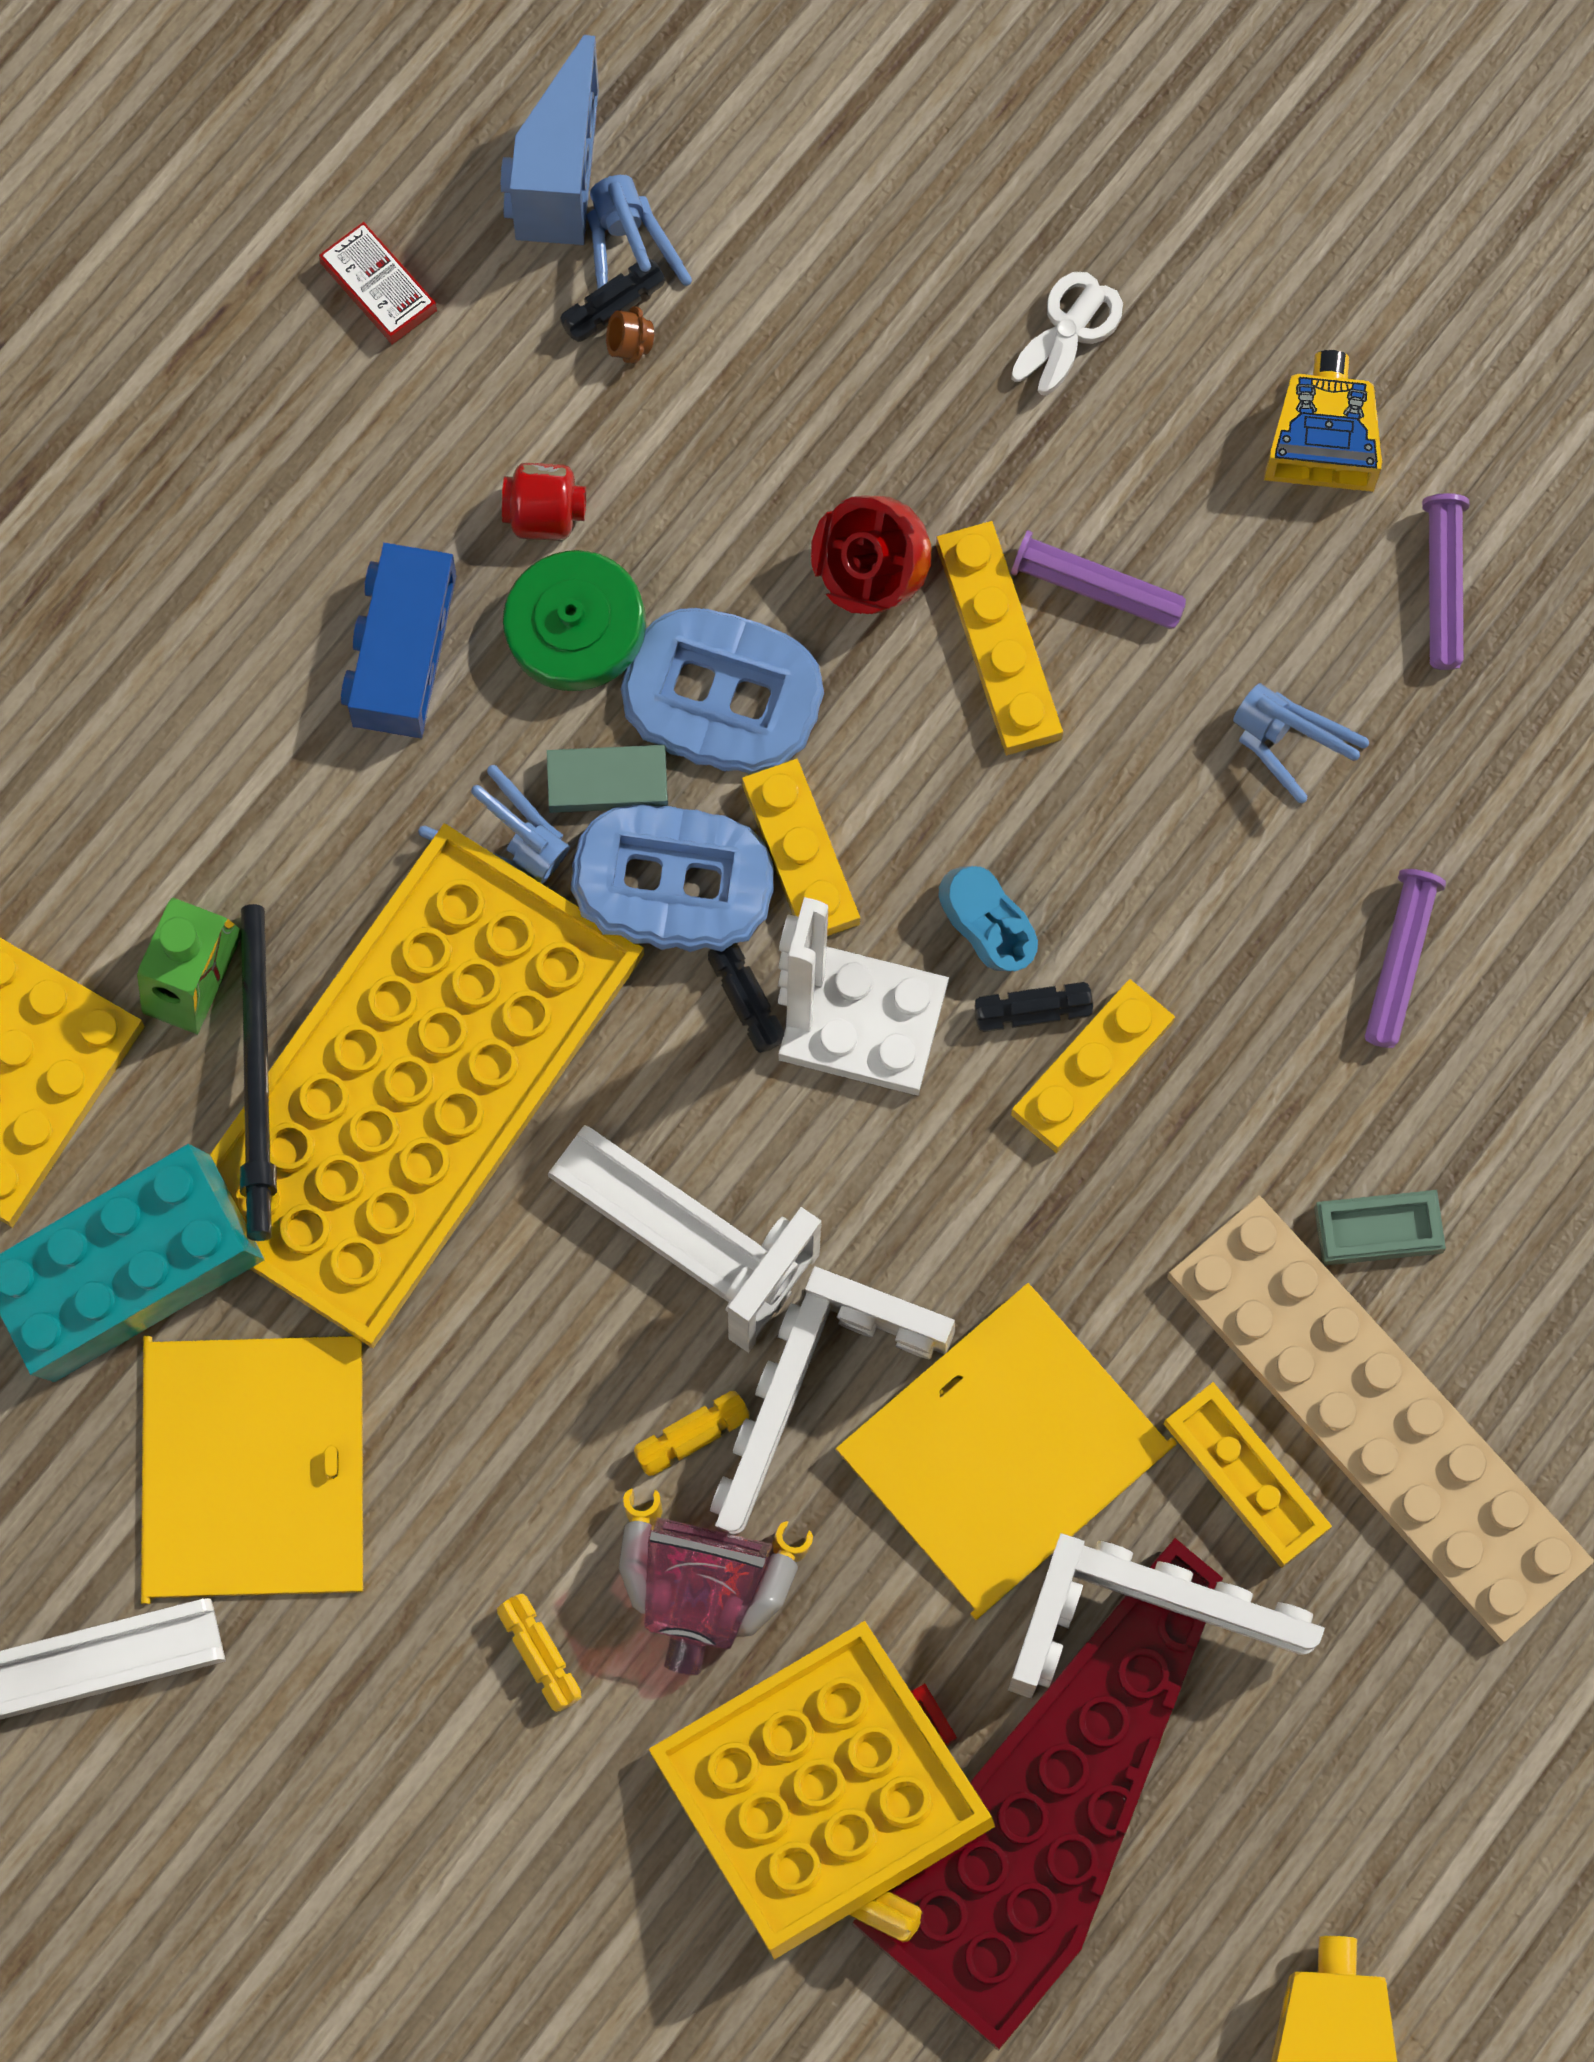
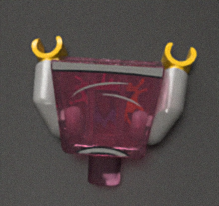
[619,1488,813,1675]

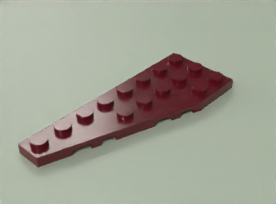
[852,1538,1223,2051]

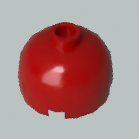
[811,495,931,614]

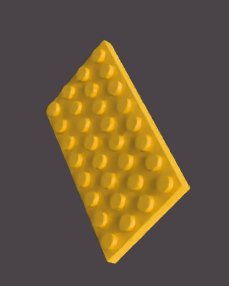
[210,823,644,1349]

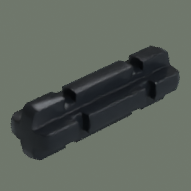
[560,258,665,342]
[708,943,784,1053]
[974,982,1093,1032]

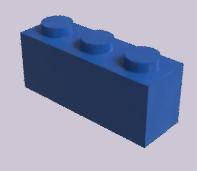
[341,542,457,739]

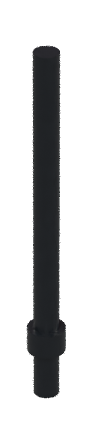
[239,904,277,1241]

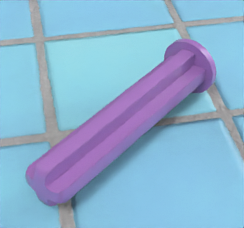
[1422,493,1469,670]
[1011,530,1186,629]
[1365,869,1446,1048]

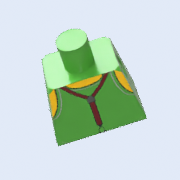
[137,898,241,1035]

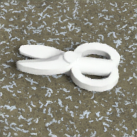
[1011,272,1123,396]

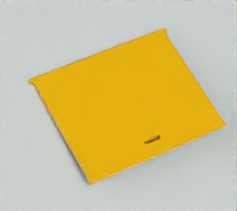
[835,1283,1177,1620]
[141,1336,363,1605]

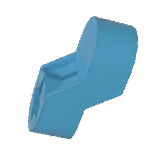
[939,866,1038,971]

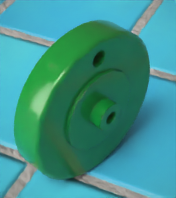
[503,550,646,691]

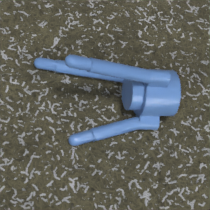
[586,175,692,289]
[1233,683,1369,803]
[418,765,570,884]

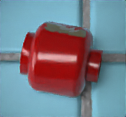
[502,463,586,541]

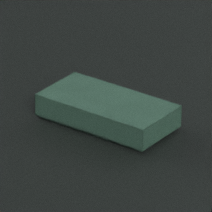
[547,745,668,813]
[1314,1190,1446,1266]

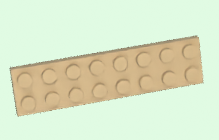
[1167,1195,1594,1646]

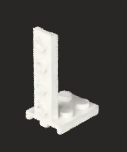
[778,897,949,1096]
[548,1125,821,1353]
[710,1266,955,1534]
[1008,1533,1325,1699]
[0,1598,226,1720]

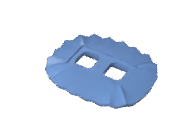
[620,608,824,774]
[570,804,774,952]

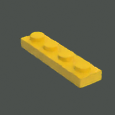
[936,521,1063,756]

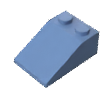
[501,35,599,245]

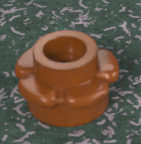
[606,306,654,364]

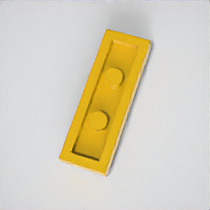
[742,758,860,936]
[1011,979,1175,1154]
[1164,1382,1332,1568]

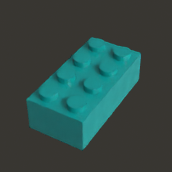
[0,1144,265,1382]

